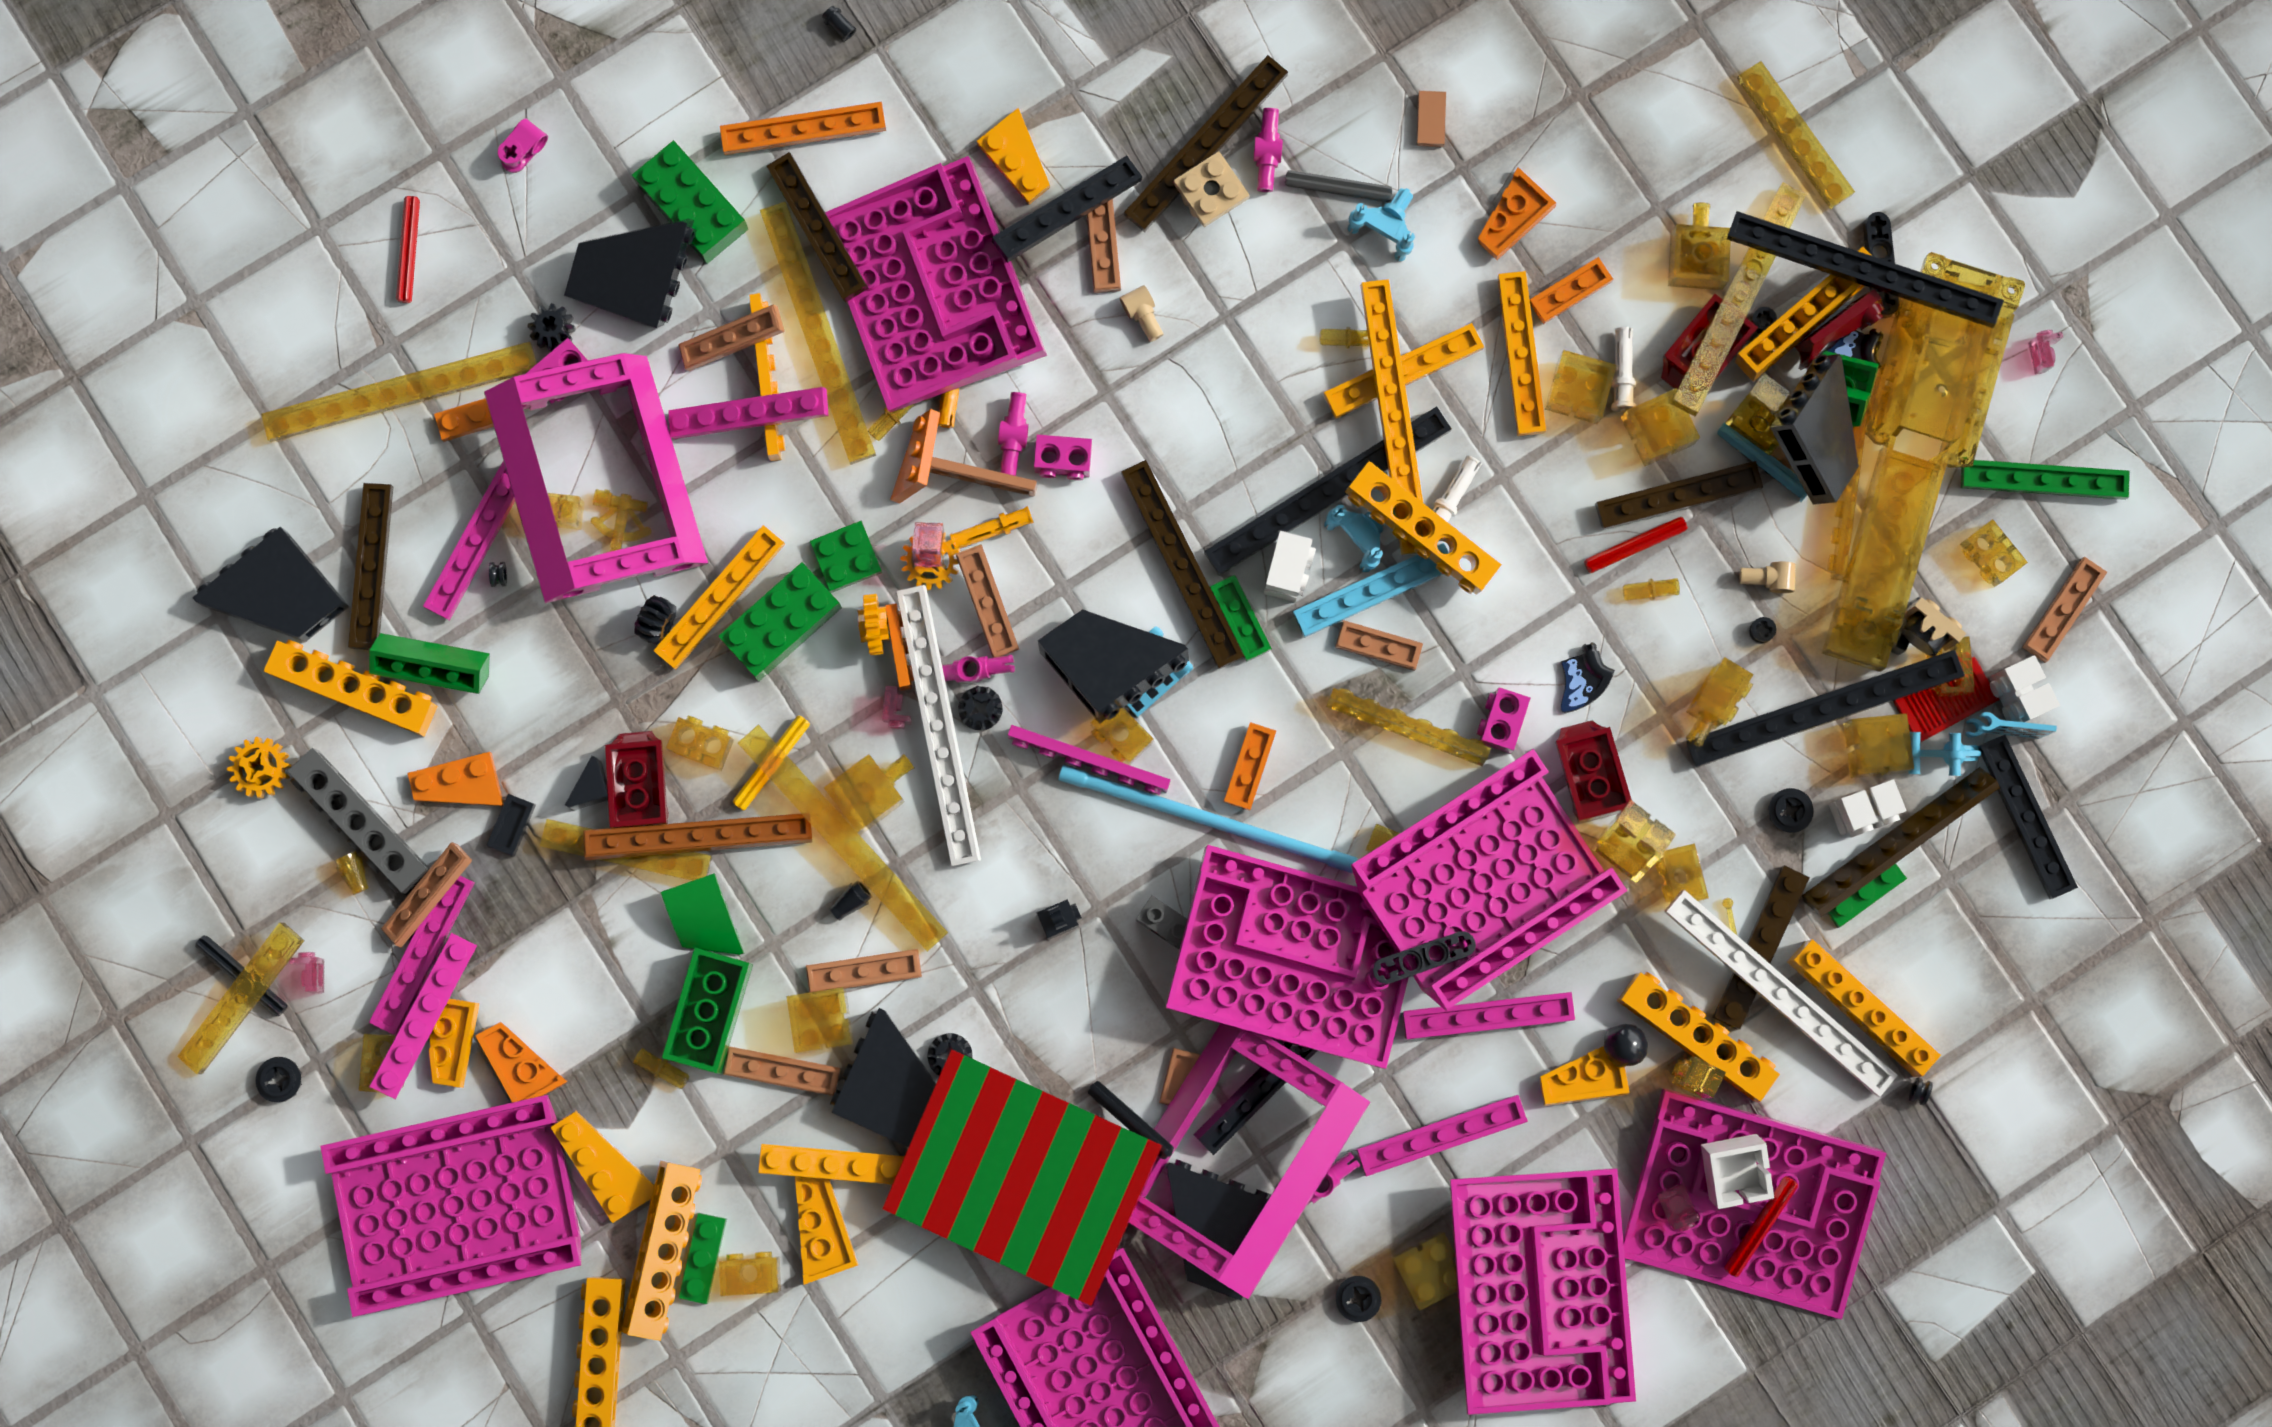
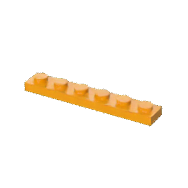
[1497,271,1546,436]
[749,293,785,461]
[1323,323,1484,419]
[653,525,785,670]
[758,1144,905,1185]

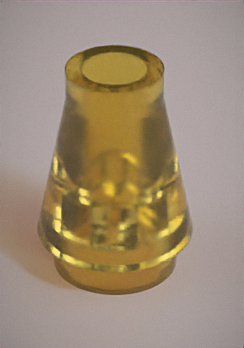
[335,851,369,895]

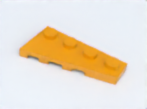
[550,1111,655,1223]
[795,1177,859,1285]

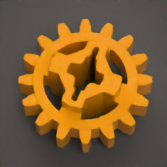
[900,529,960,590]
[857,594,889,655]
[227,737,292,799]

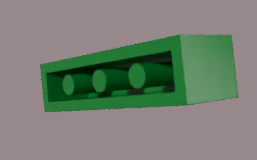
[369,633,490,694]

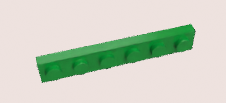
[1961,459,2130,500]

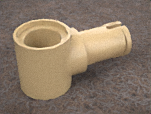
[1119,285,1164,342]
[1739,561,1795,593]

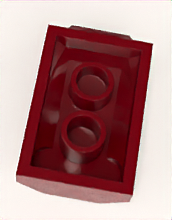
[1795,289,1885,370]
[1661,294,1758,397]
[1555,720,1634,823]
[605,731,669,828]

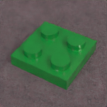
[810,520,882,593]

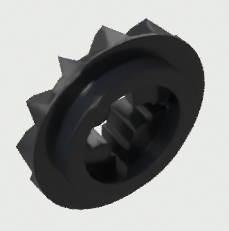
[958,686,1003,731]
[1768,788,1814,833]
[927,1033,973,1076]
[255,1057,302,1102]
[1336,1276,1382,1322]

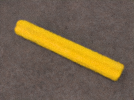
[733,715,810,811]

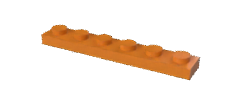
[720,101,886,155]

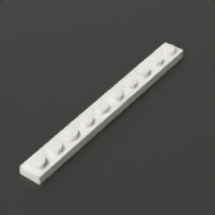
[897,585,981,866]
[1664,890,1897,1097]

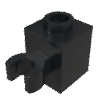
[1036,899,1082,940]

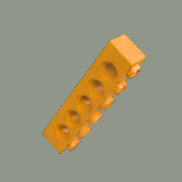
[1735,247,1872,382]
[1345,461,1502,595]
[264,639,438,737]
[1787,939,1941,1077]
[1617,972,1780,1102]
[620,1160,702,1341]
[572,1277,626,1427]

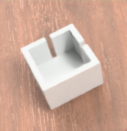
[1263,531,1316,602]
[1989,655,2060,722]
[1828,779,1907,838]
[1701,1134,1774,1209]

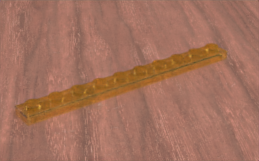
[1670,182,1807,417]
[760,201,876,465]
[261,341,537,442]
[738,724,948,952]

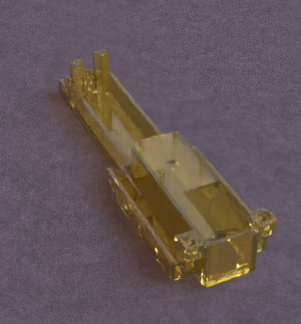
[1822,252,2025,672]

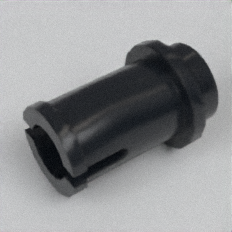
[822,6,857,41]

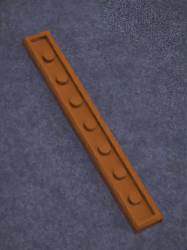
[583,813,812,860]

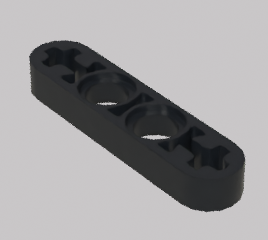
[1863,212,1899,318]
[1369,931,1476,986]

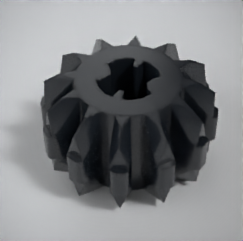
[527,303,576,351]
[634,595,677,645]

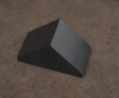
[565,756,608,811]

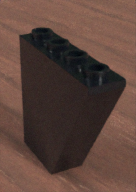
[564,219,695,328]
[1770,354,1859,505]
[192,526,350,642]
[1038,609,1189,724]
[830,1008,936,1147]
[1166,1159,1272,1301]

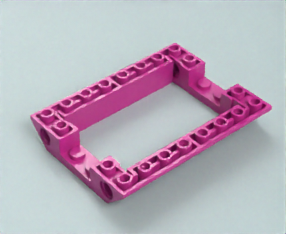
[484,353,708,603]
[1129,1024,1371,1299]

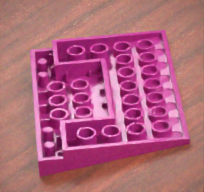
[826,156,1047,412]
[1165,845,1409,1069]
[1623,1088,1886,1320]
[1449,1168,1636,1415]

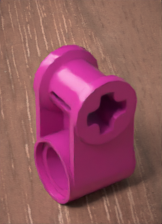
[498,118,548,173]

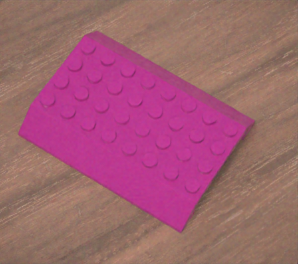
[1351,749,1627,1011]
[320,1095,581,1317]
[970,1247,1219,1427]

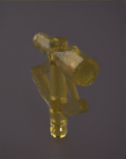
[591,489,652,552]

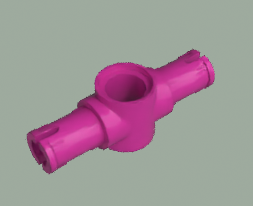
[1253,108,1283,192]
[998,392,1029,476]
[942,655,1015,683]
[1307,1151,1360,1205]

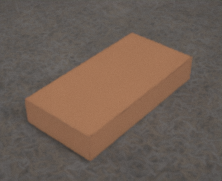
[1417,91,1446,147]
[1159,1048,1200,1105]

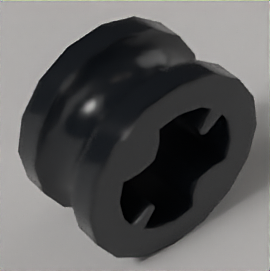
[1750,306,1777,334]
[489,562,507,587]
[1749,617,1777,644]
[1909,1077,1933,1106]

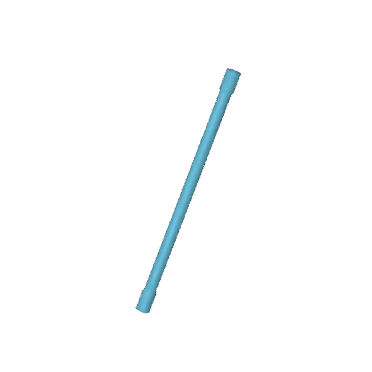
[1058,764,1357,874]

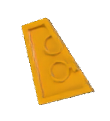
[977,108,1050,205]
[429,998,480,1088]
[1539,1046,1630,1106]

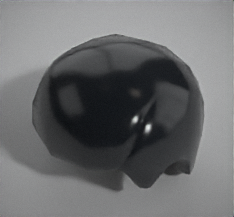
[1604,1024,1648,1067]

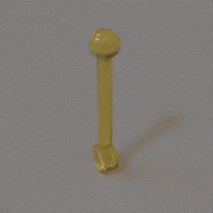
[1722,898,1737,935]

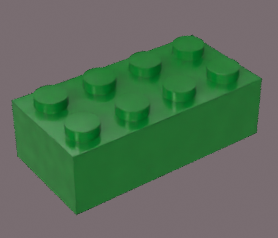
[632,140,749,264]
[718,562,842,682]
[662,948,753,1074]

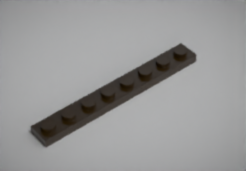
[1124,55,1288,233]
[1121,460,1244,670]
[1802,767,2000,917]

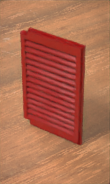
[1893,652,2000,743]

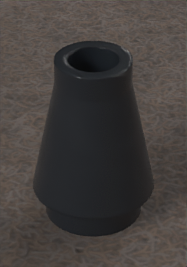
[829,880,872,921]

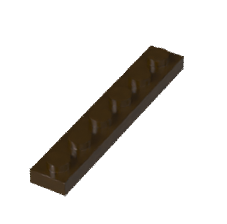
[767,152,869,303]
[1595,461,1763,530]
[348,483,394,650]
[1712,865,1810,1030]

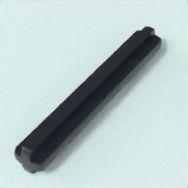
[195,935,288,1016]
[1088,1081,1174,1160]

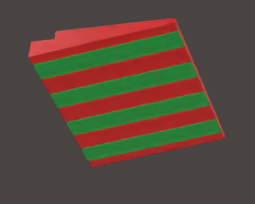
[882,1049,1162,1306]

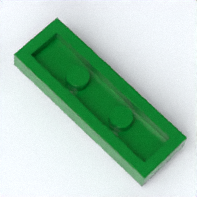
[1210,575,1272,662]
[1827,864,1907,928]
[679,1213,727,1304]

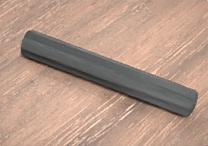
[1285,170,1392,202]

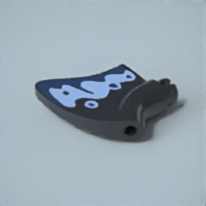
[1819,328,1884,369]
[1561,642,1615,713]

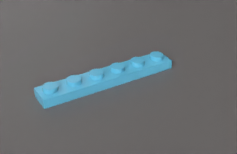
[1293,543,1449,638]

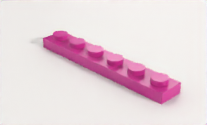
[668,387,829,439]
[423,461,515,621]
[1008,725,1171,795]
[369,875,475,1035]
[369,933,477,1100]
[1402,992,1575,1040]
[1356,1095,1528,1177]

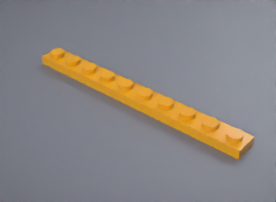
[1360,279,1427,555]

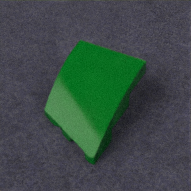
[1822,351,1879,427]
[661,873,745,955]

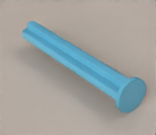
[1717,421,1807,502]

